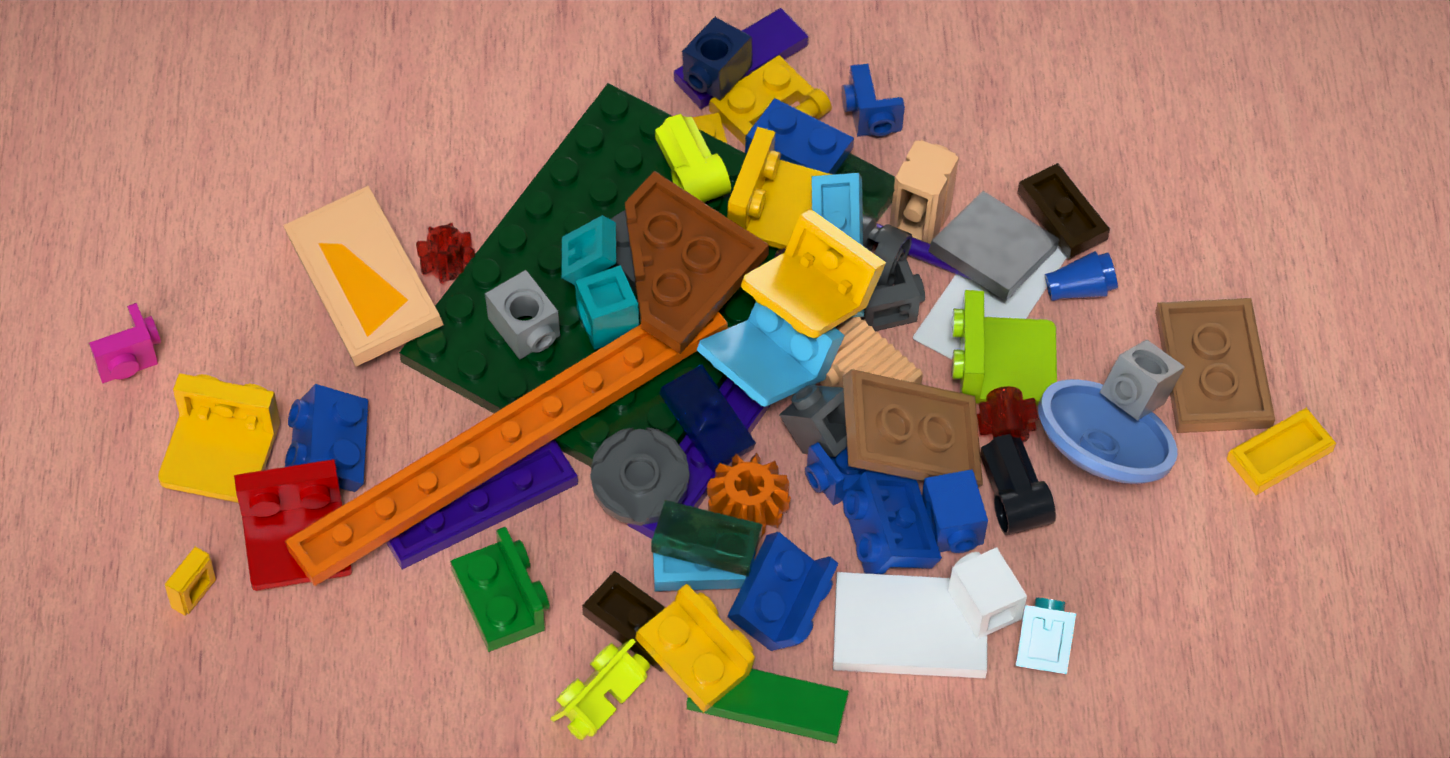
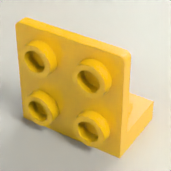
[727,127,832,250]

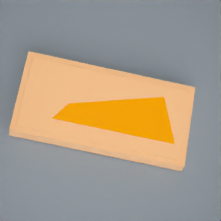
[283,186,443,367]

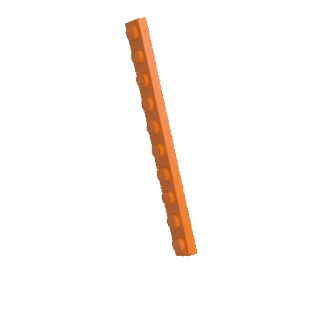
[285,311,728,587]

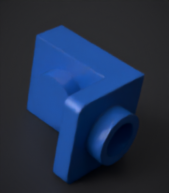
[805,442,871,506]

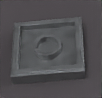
[929,191,1060,301]

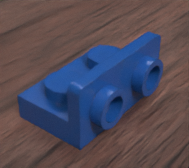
[842,471,942,574]
[727,532,838,651]

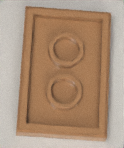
[1155,298,1275,433]
[843,369,983,488]

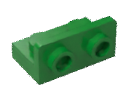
[450,527,550,652]

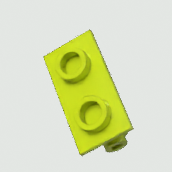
[550,639,650,740]

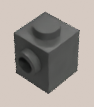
[779,384,847,457]

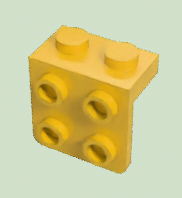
[741,209,886,338]
[158,373,281,503]

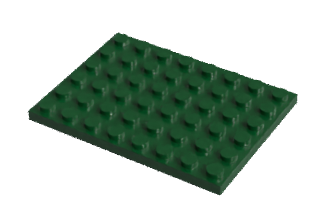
[399,83,785,467]

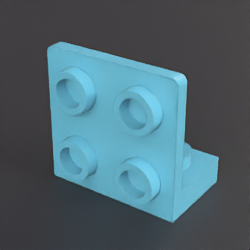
[697,301,845,407]

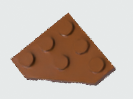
[625,171,769,354]

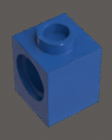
[922,469,988,553]

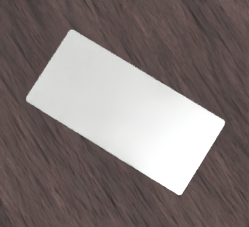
[913,245,1067,360]

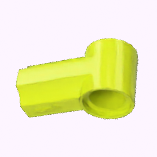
[655,114,731,202]

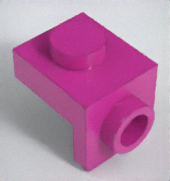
[89,303,161,384]

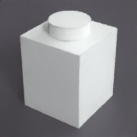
[948,547,1027,639]

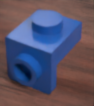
[842,64,905,137]

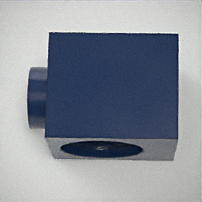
[682,17,752,101]

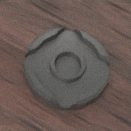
[590,427,690,526]

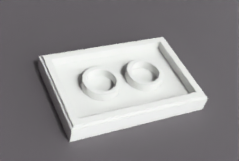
[833,572,987,679]

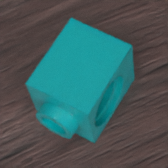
[575,265,639,350]

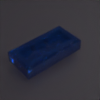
[659,365,756,472]

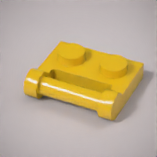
[709,55,832,146]

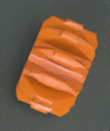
[707,452,791,538]

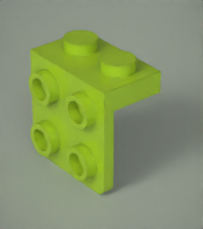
[952,290,1057,406]

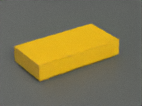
[1227,407,1336,495]

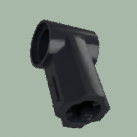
[980,434,1056,535]

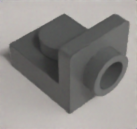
[860,259,925,331]

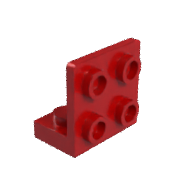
[234,459,352,591]

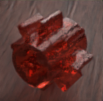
[416,223,475,284]
[977,386,1039,443]

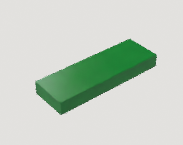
[686,669,849,744]

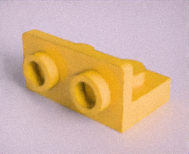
[635,584,755,712]

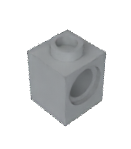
[485,270,560,359]
[1099,339,1185,421]

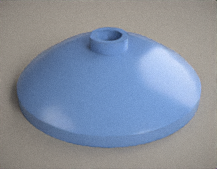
[1038,379,1178,484]

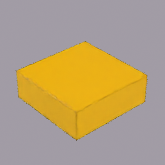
[164,546,216,616]

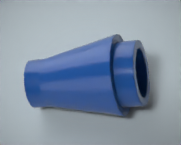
[1045,251,1118,301]

